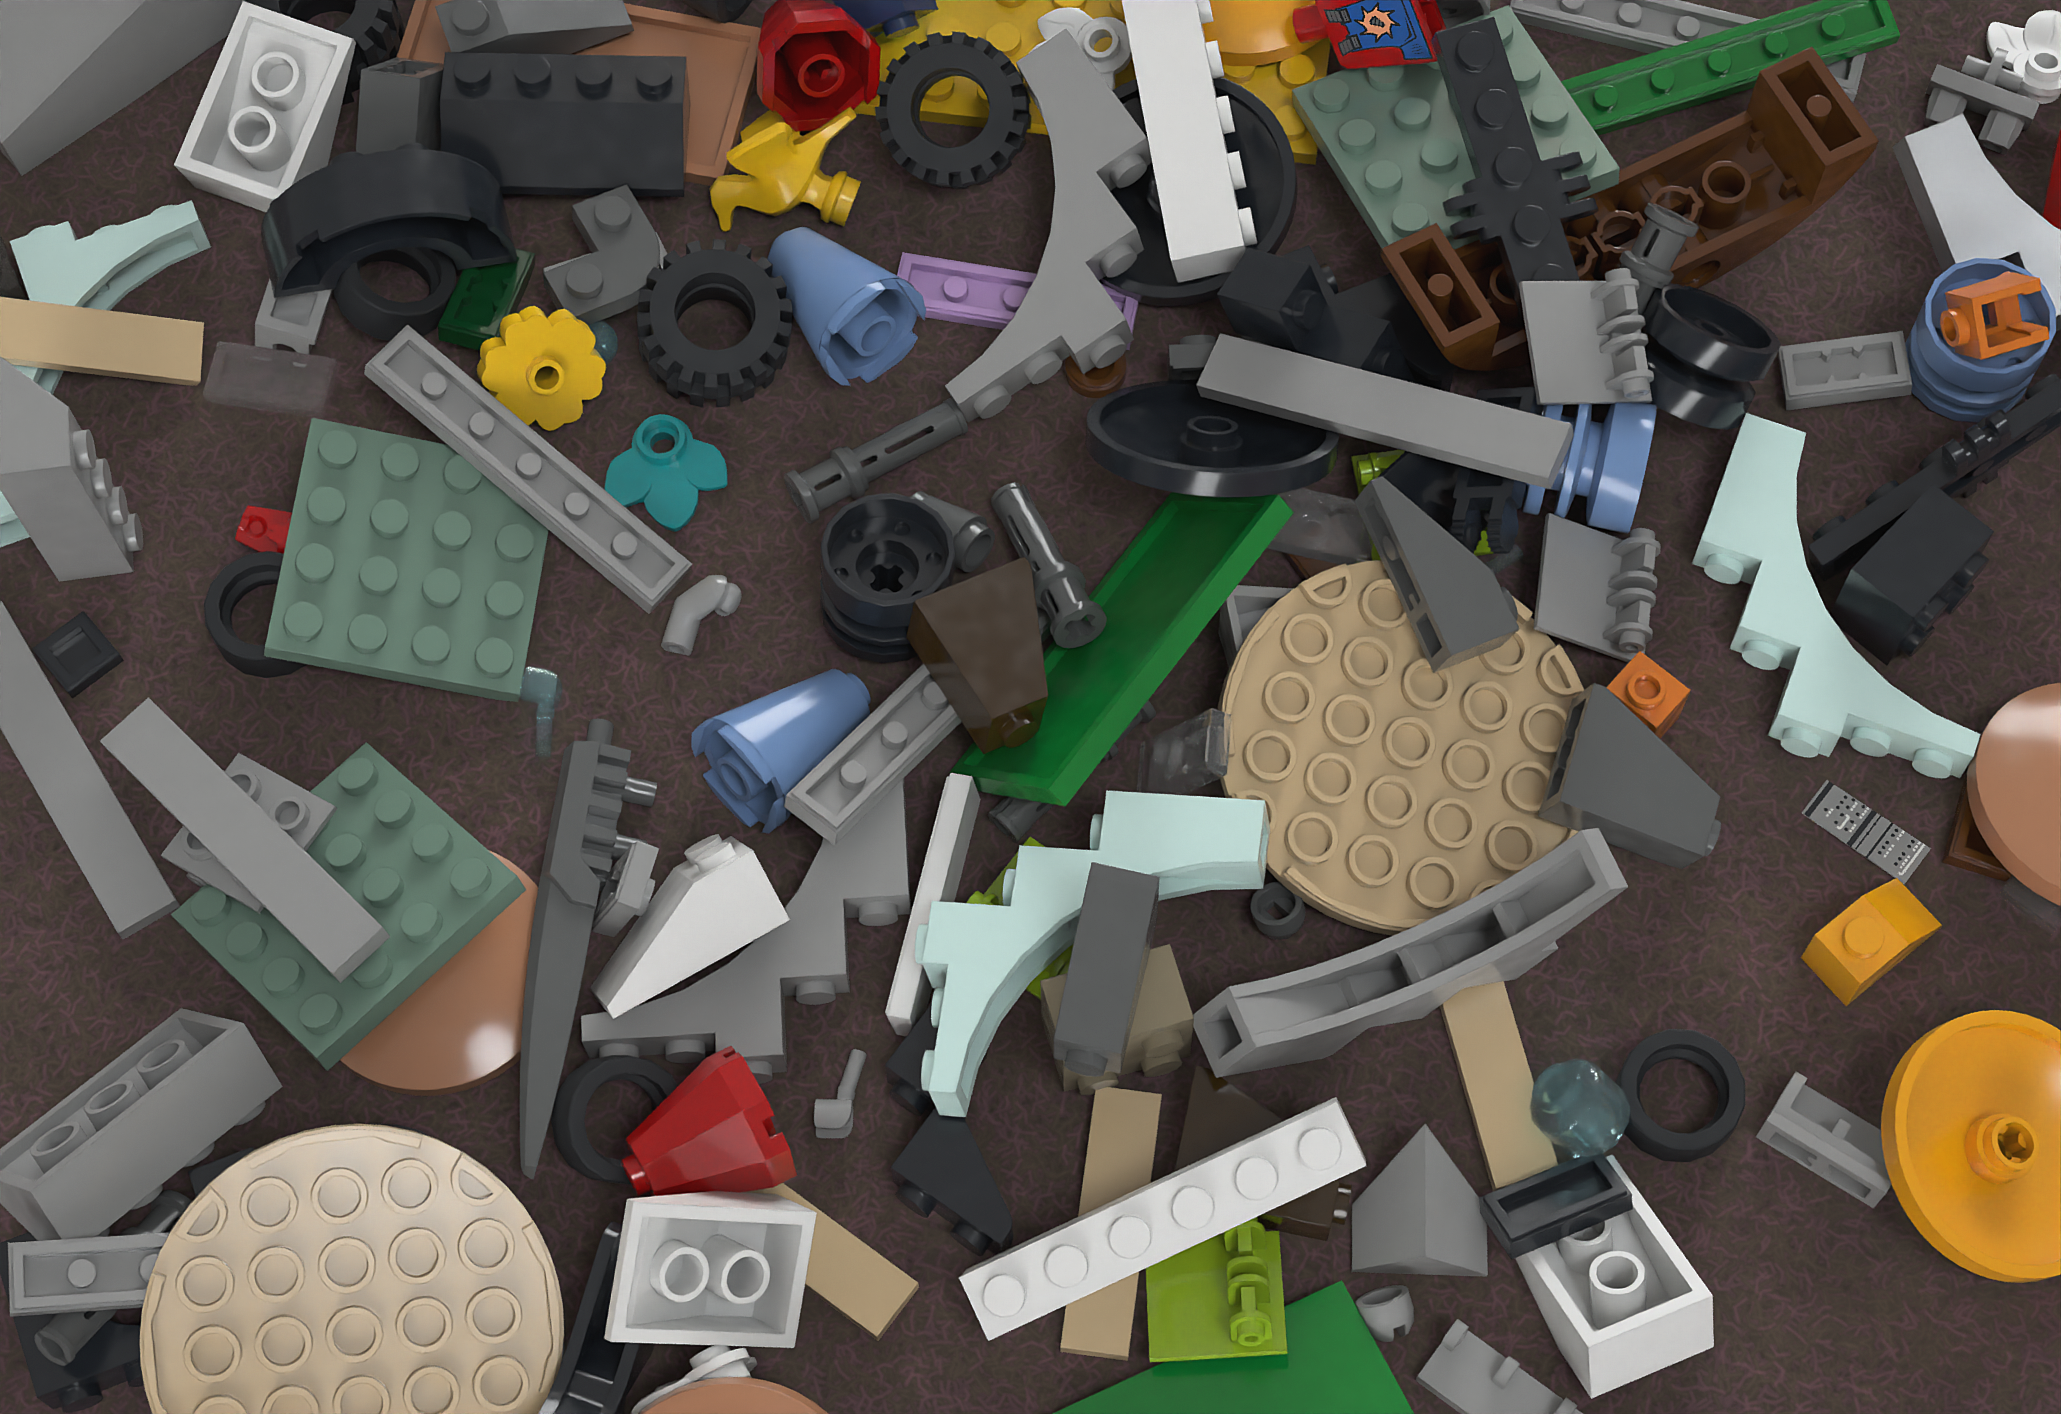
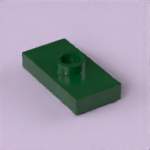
[438,249,535,350]

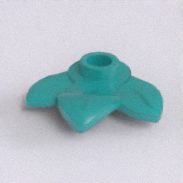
[605,414,728,532]

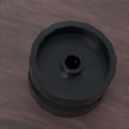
[1641,283,1781,430]

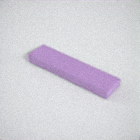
[897,252,1139,350]

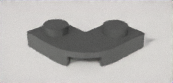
[543,184,660,325]

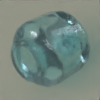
[1529,1058,1631,1158]

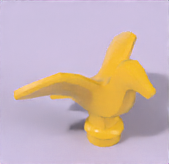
[709,107,861,232]

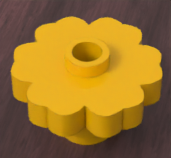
[477,306,606,431]

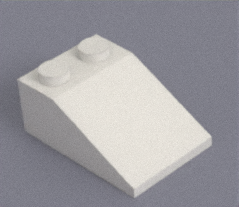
[174,1,356,212]
[590,834,790,1019]
[1515,1155,1714,1399]
[604,1191,817,1348]

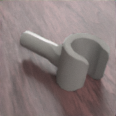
[814,1049,867,1138]

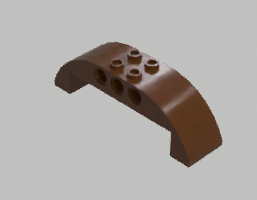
[1380,46,1879,371]

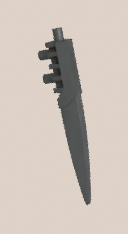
[520,719,657,1180]

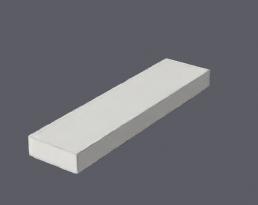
[885,773,981,1037]

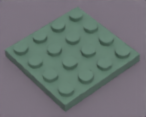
[1292,5,1620,249]
[264,418,549,702]
[171,742,526,1071]

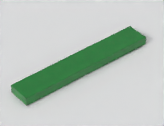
[1561,0,1900,136]

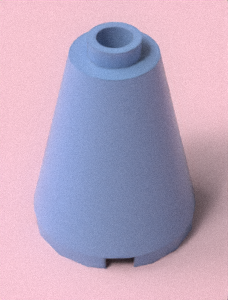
[767,227,926,386]
[691,669,871,833]

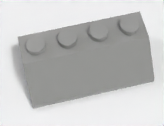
[0,357,143,582]
[0,1008,283,1241]

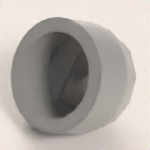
[1356,1285,1414,1342]

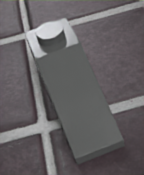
[435,0,634,54]
[1355,476,1519,673]

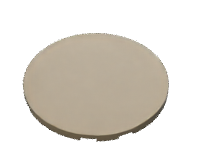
[1216,560,1584,936]
[140,1124,564,1414]

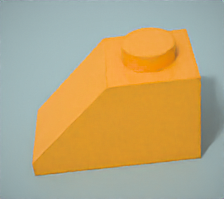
[1801,878,1942,1006]

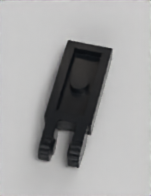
[1449,387,1544,554]

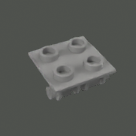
[1519,268,1654,405]
[1533,513,1661,663]
[161,753,337,914]

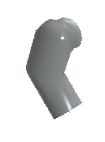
[661,575,742,656]

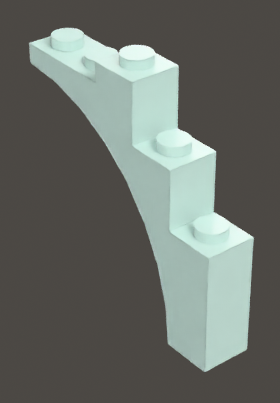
[0,200,211,547]
[1692,413,1980,778]
[915,790,1270,1117]

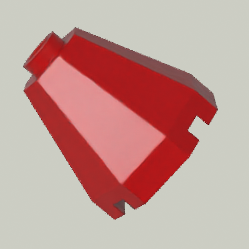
[757,0,881,132]
[620,1046,797,1197]

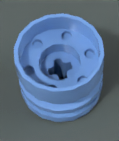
[1905,258,2056,422]
[1522,403,1656,534]

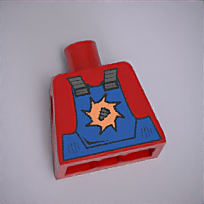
[1292,0,1446,69]

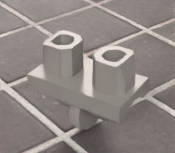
[1924,47,2040,155]

